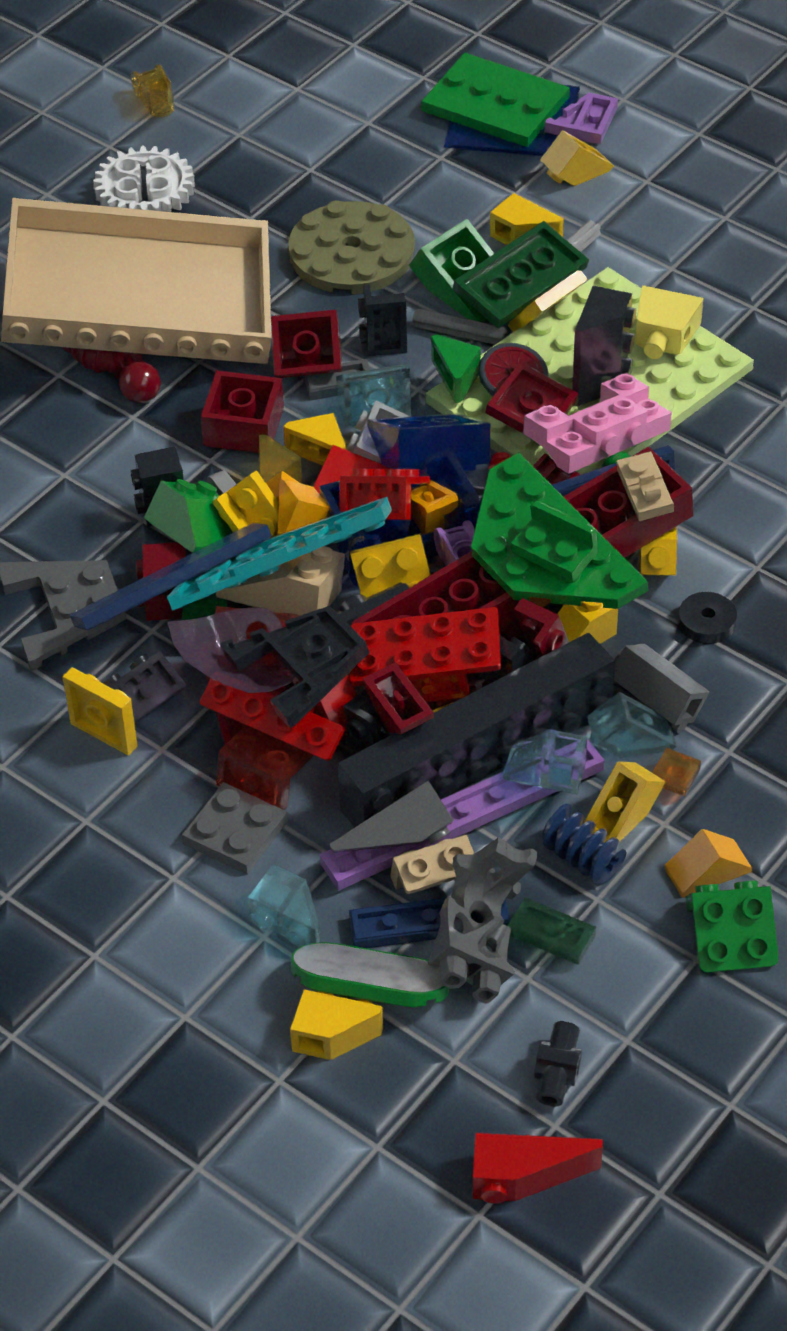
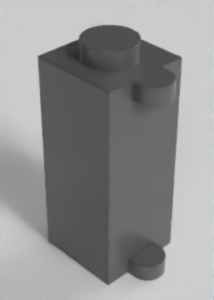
[614,644,710,733]

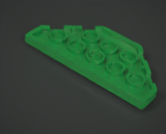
[471,452,648,609]

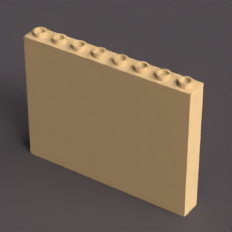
[1,198,272,364]

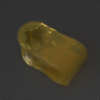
[131,64,175,117]

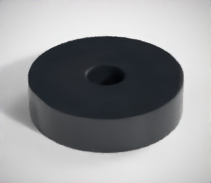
[678,592,737,644]

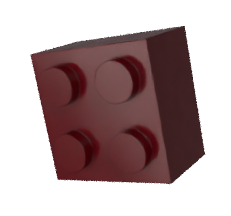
[201,370,284,454]

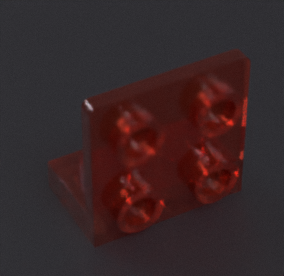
[216,726,314,810]

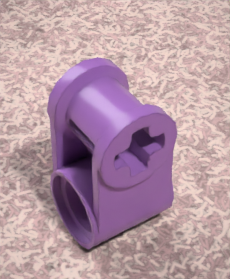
[434,520,475,566]

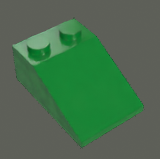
[408,219,495,323]

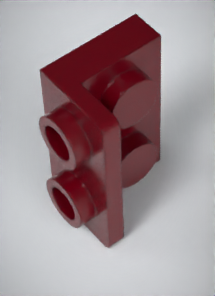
[514,598,569,658]

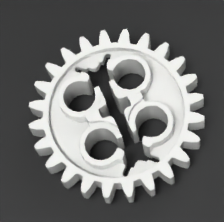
[93,146,195,212]

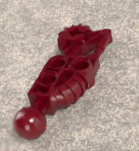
[63,347,161,403]

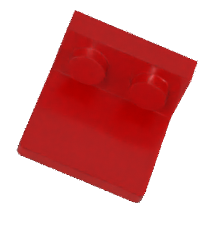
[339,469,430,520]

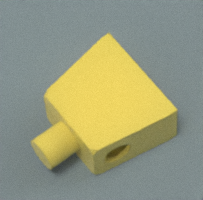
[635,286,703,359]

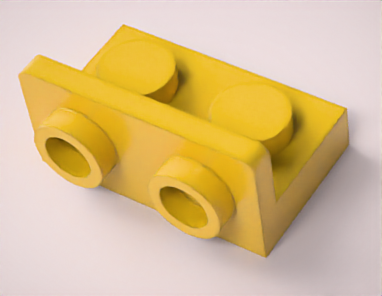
[213,470,279,538]

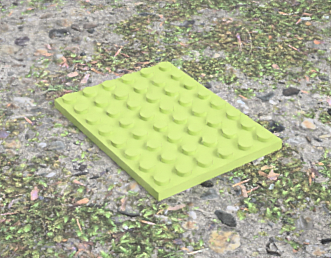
[426,267,754,475]

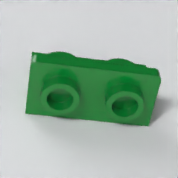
[511,500,598,582]

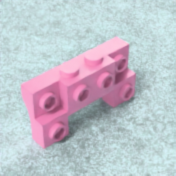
[523,373,672,474]

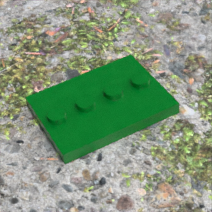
[421,53,570,147]

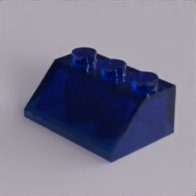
[367,413,491,473]

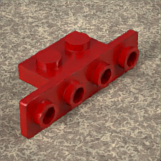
[200,671,345,761]

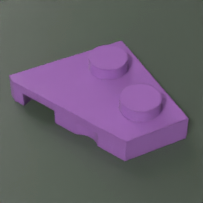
[545,93,618,144]

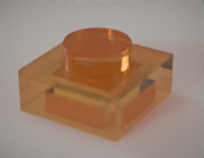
[652,748,701,796]

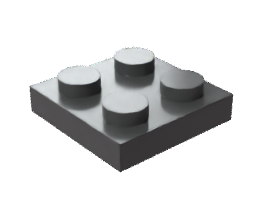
[182,782,288,875]

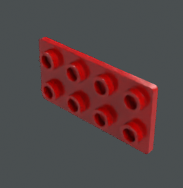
[350,607,501,702]

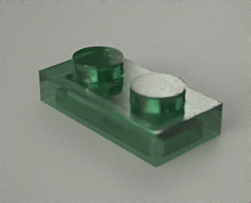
[508,897,596,965]

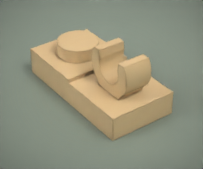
[617,451,674,521]

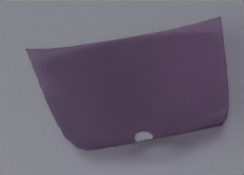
[167,607,295,693]

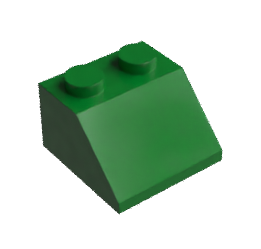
[144,479,234,553]

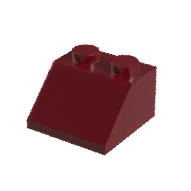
[271,309,342,378]

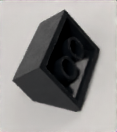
[572,286,637,406]

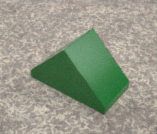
[431,334,481,404]

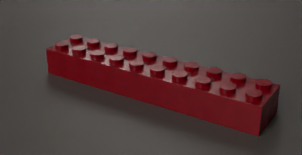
[352,446,694,633]

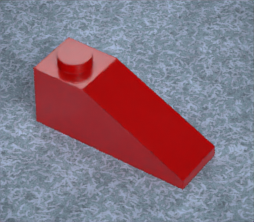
[473,1133,603,1204]

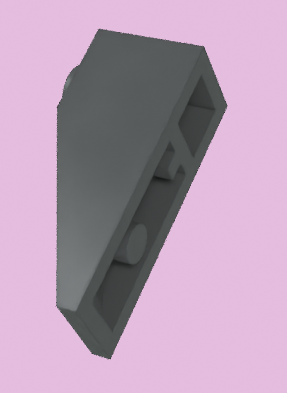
[329,781,454,853]

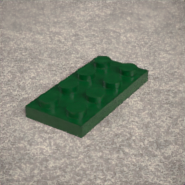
[452,221,589,328]

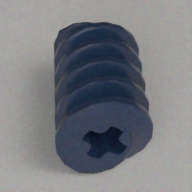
[542,803,627,885]

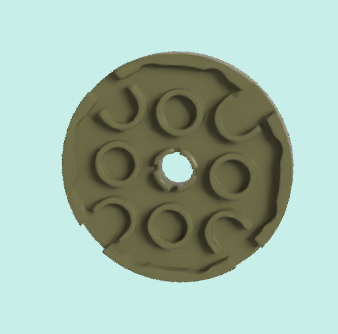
[288,201,415,294]

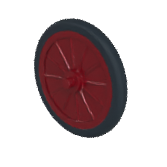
[478,343,549,396]

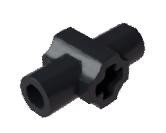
[534,1021,582,1107]

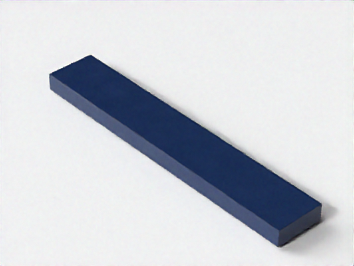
[69,523,272,630]

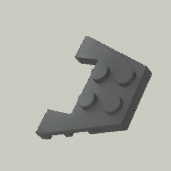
[0,560,126,671]

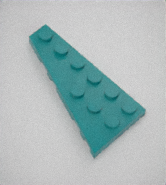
[167,497,392,611]

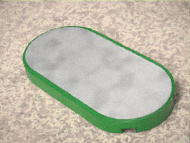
[290,942,449,1007]

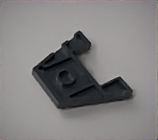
[219,606,370,728]

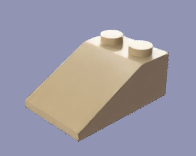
[216,546,345,618]

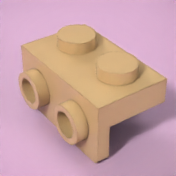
[390,835,474,894]

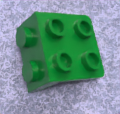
[685,880,779,972]

